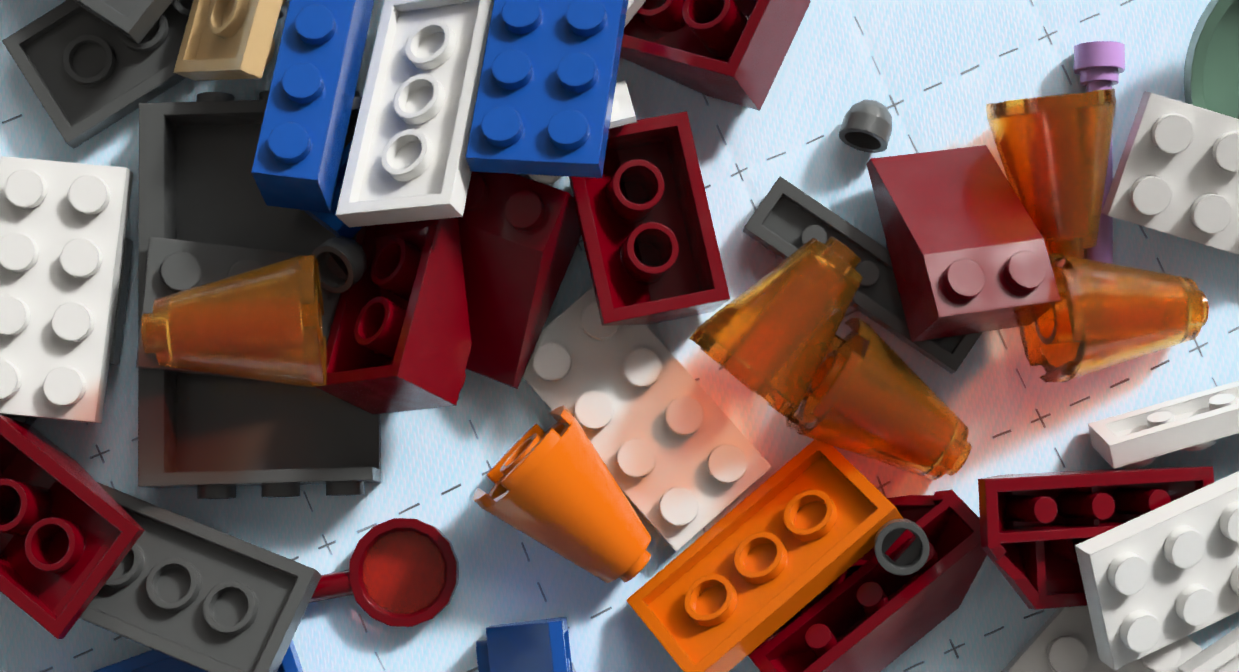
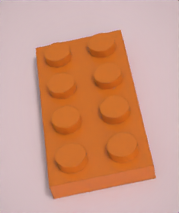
[626,434,903,672]

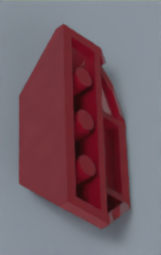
[978,466,1214,610]
[748,489,987,672]

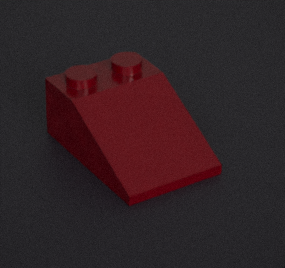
[620,0,811,111]
[866,145,1061,342]
[457,172,582,389]
[315,217,472,415]
[0,415,145,639]

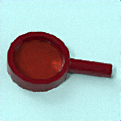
[309,518,459,627]

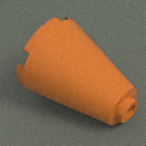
[473,405,651,583]

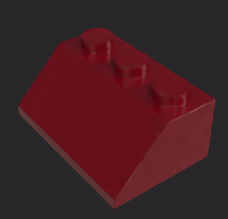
[569,111,730,326]

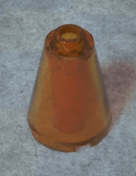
[986,88,1117,264]
[689,236,863,420]
[1019,253,1209,382]
[141,255,327,388]
[785,318,971,480]

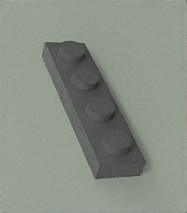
[743,176,983,374]

